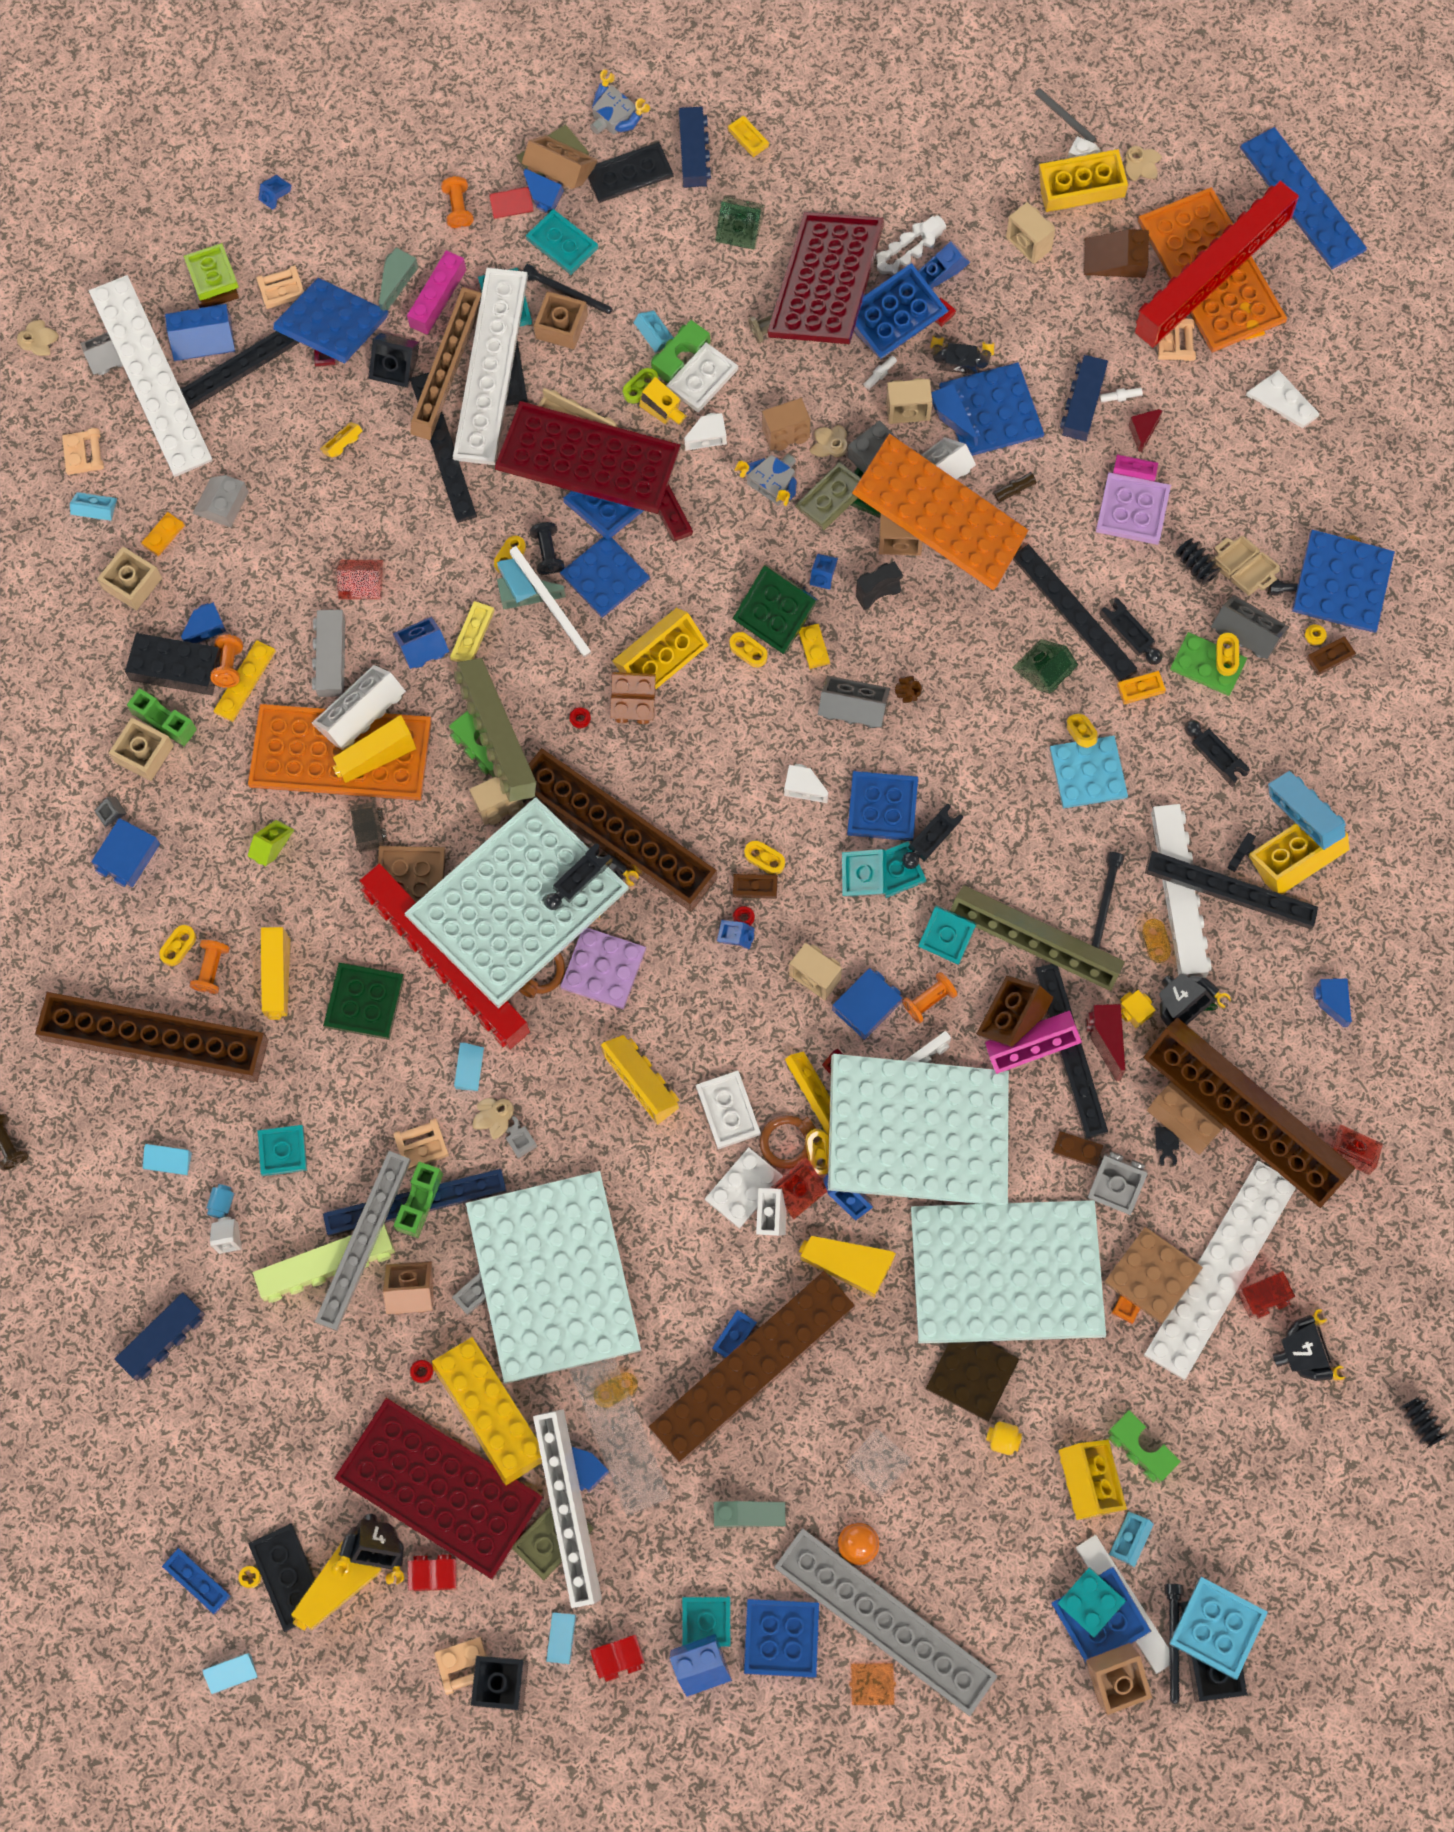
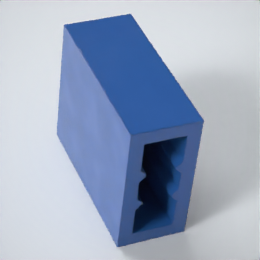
[91,818,160,888]
[832,968,902,1040]

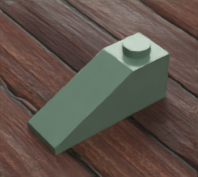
[379,248,419,311]
[497,577,566,610]
[714,1501,786,1528]

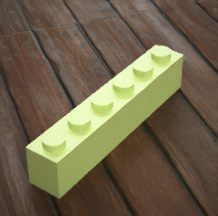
[253,1224,395,1303]

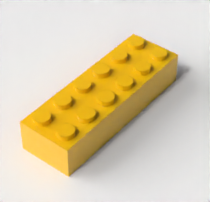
[432,1337,542,1485]

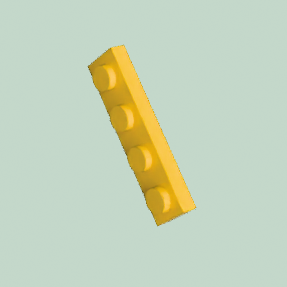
[213,640,276,722]
[784,1051,830,1136]

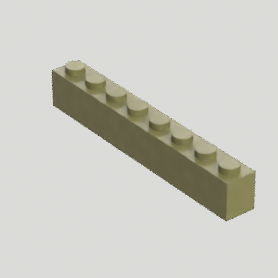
[454,658,536,802]
[950,885,1126,991]

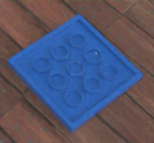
[274,278,388,364]
[939,362,1044,456]
[1292,530,1395,633]

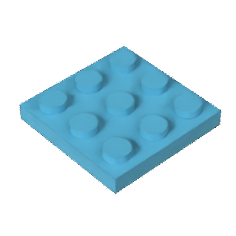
[1050,736,1128,809]
[1169,1577,1268,1679]

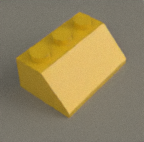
[1058,1439,1127,1520]

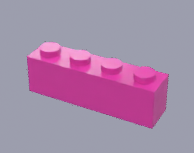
[407,250,466,335]
[985,1011,1082,1074]

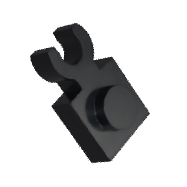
[1227,832,1256,872]
[1155,1127,1179,1166]

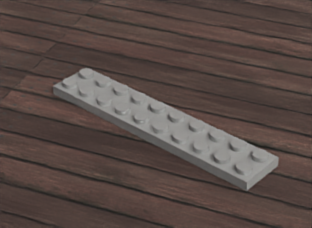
[774,1528,998,1717]

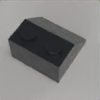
[368,333,420,388]
[470,1656,529,1711]

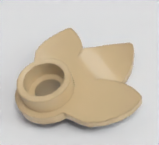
[1125,146,1162,181]
[17,320,59,356]
[809,425,848,457]
[473,1098,514,1140]

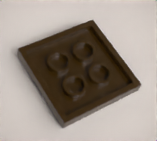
[925,1341,1020,1422]

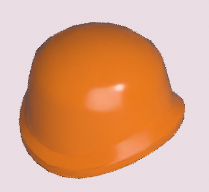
[838,1523,879,1565]

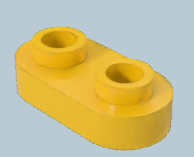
[494,536,526,574]
[729,632,768,668]
[1216,633,1239,676]
[1067,714,1098,748]
[744,841,785,875]
[159,925,196,966]
[805,1129,829,1175]

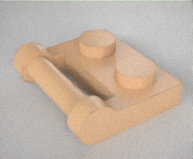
[256,265,304,309]
[1158,319,1196,361]
[62,428,104,475]
[393,1118,449,1171]
[434,1637,486,1695]

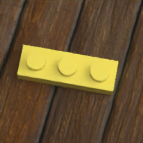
[450,601,495,662]

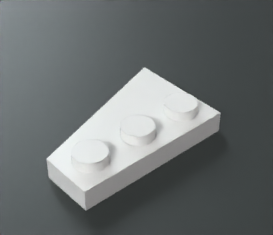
[1246,370,1320,428]

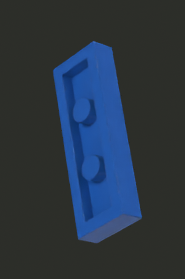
[162,1548,231,1614]

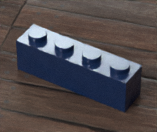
[679,106,711,188]
[1060,355,1108,442]
[114,1292,206,1381]

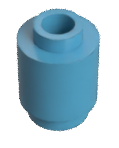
[206,1184,235,1219]

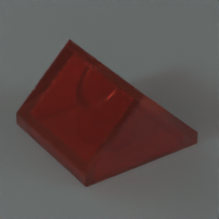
[337,560,383,599]
[1331,1124,1383,1175]
[771,1158,827,1219]

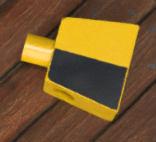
[639,377,687,425]

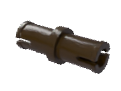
[993,472,1037,503]

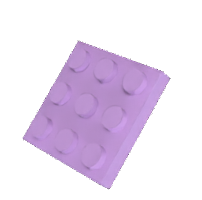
[1096,472,1171,545]
[560,928,646,1010]

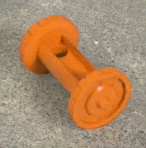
[441,176,474,228]
[210,634,243,688]
[189,940,230,994]
[902,972,958,1024]

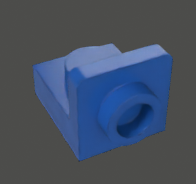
[258,175,292,210]
[810,554,838,590]
[717,920,755,949]

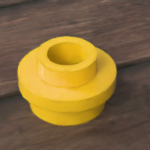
[1305,625,1327,646]

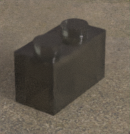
[350,801,388,853]

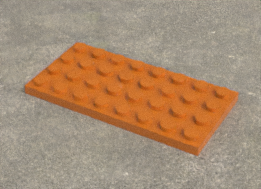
[1138,187,1287,353]
[852,434,1029,590]
[248,704,432,801]

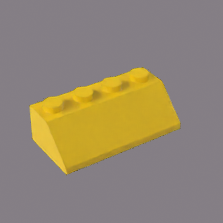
[1039,149,1128,212]
[612,607,709,690]
[1249,823,1350,894]
[601,1034,679,1125]

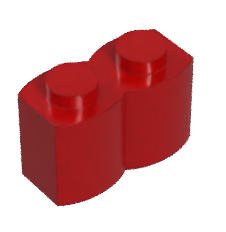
[408,1555,457,1592]
[590,1634,646,1682]

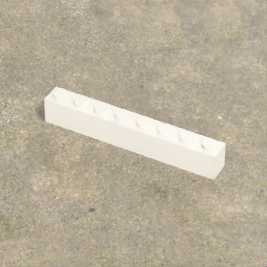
[1151,804,1211,977]
[533,1409,602,1608]

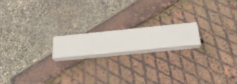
[510,546,591,657]
[1076,1535,1170,1674]

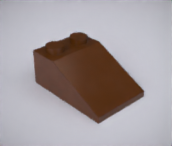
[1084,229,1149,278]
[976,975,1054,1047]

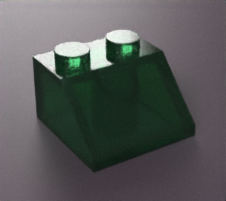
[715,196,765,250]
[1013,639,1078,694]

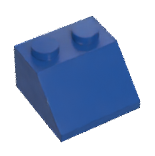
[393,617,450,669]
[669,1634,732,1697]

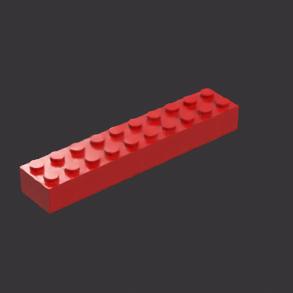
[1135,181,1299,348]
[359,863,530,1050]

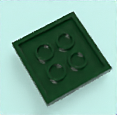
[732,564,818,655]
[323,963,405,1040]

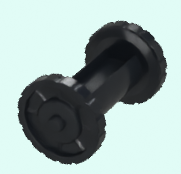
[529,522,565,575]

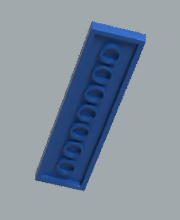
[1240,127,1367,269]

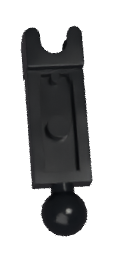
[1100,598,1163,665]
[1184,720,1250,787]
[902,804,963,869]
[544,844,612,910]

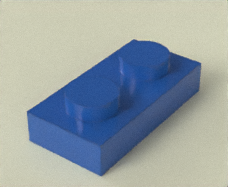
[712,1310,757,1358]

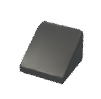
[94,797,127,827]

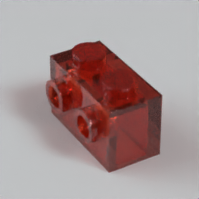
[1237,1271,1296,1319]

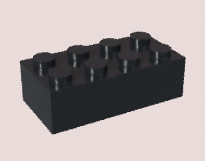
[125,633,221,696]
[1179,1601,1248,1703]

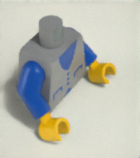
[590,69,650,135]
[734,454,797,506]

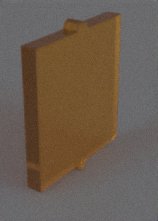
[849,1664,896,1705]

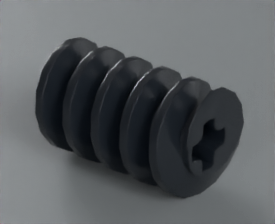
[1175,538,1221,585]
[1399,1396,1449,1449]

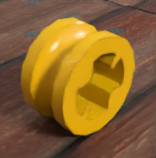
[238,1566,261,1588]

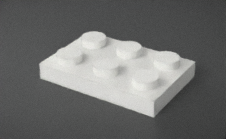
[666,342,738,413]
[696,1071,761,1149]
[705,1147,784,1229]

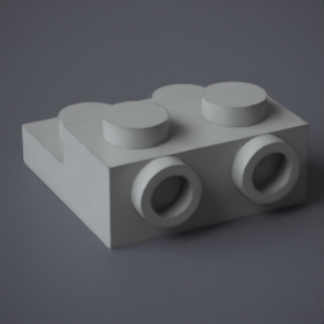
[1088,1151,1148,1215]

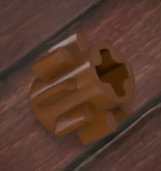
[895,676,922,703]

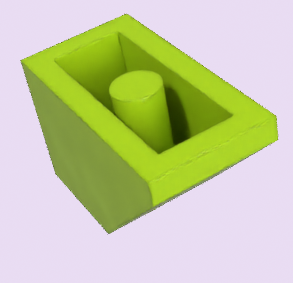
[247,820,294,866]

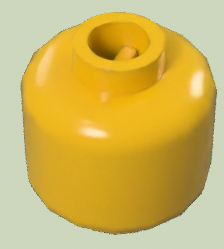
[986,1421,1022,1455]

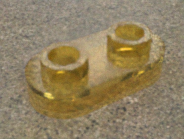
[1142,919,1171,963]
[594,1372,638,1408]

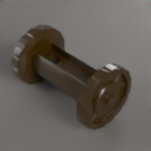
[0,1114,29,1171]

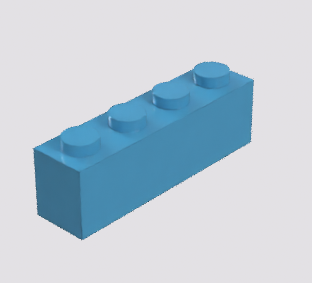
[1268,771,1346,850]

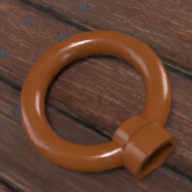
[518,953,565,998]
[760,1115,816,1169]

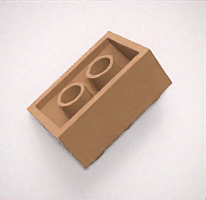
[522,135,598,189]
[1147,1082,1225,1156]

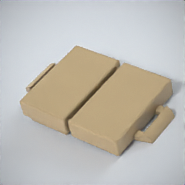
[1212,535,1280,596]

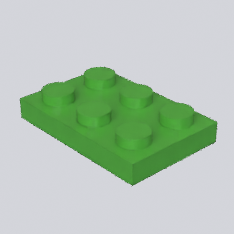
[1170,632,1247,696]

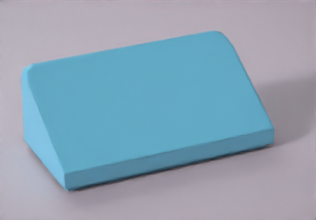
[634,311,673,353]
[70,492,117,521]
[497,559,536,603]
[454,1042,484,1091]
[143,1144,192,1175]
[1109,1511,1154,1568]
[546,1613,576,1665]
[202,1653,258,1694]

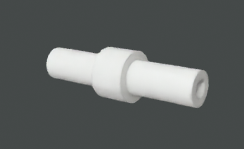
[864,355,897,390]
[1100,388,1143,403]

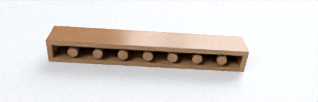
[410,287,482,440]

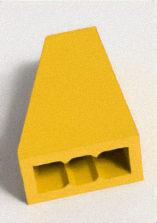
[332,715,416,783]
[261,927,290,1020]
[799,1236,896,1298]
[291,1541,382,1631]

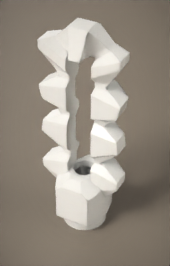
[876,215,946,276]

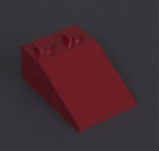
[1085,1004,1126,1081]

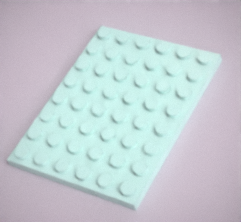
[405,797,629,1008]
[828,1054,1009,1204]
[466,1171,641,1384]
[911,1200,1106,1344]

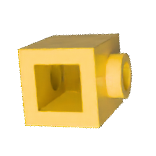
[1120,990,1156,1028]

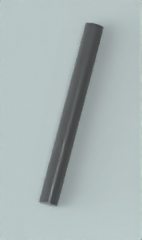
[1035,88,1097,143]

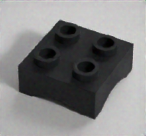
[856,561,903,610]

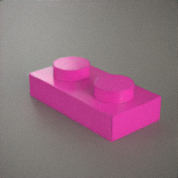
[1113,455,1158,482]

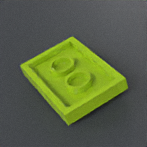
[184,243,239,301]

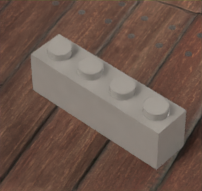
[312,610,345,697]

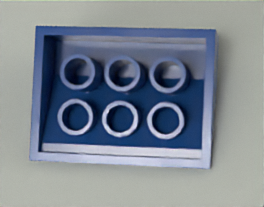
[854,263,948,359]

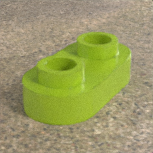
[623,368,658,404]

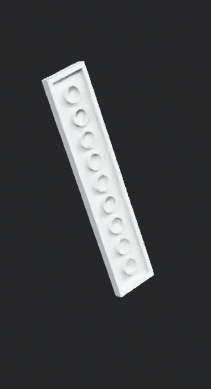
[453,268,528,465]
[89,275,213,477]
[1144,1161,1296,1380]

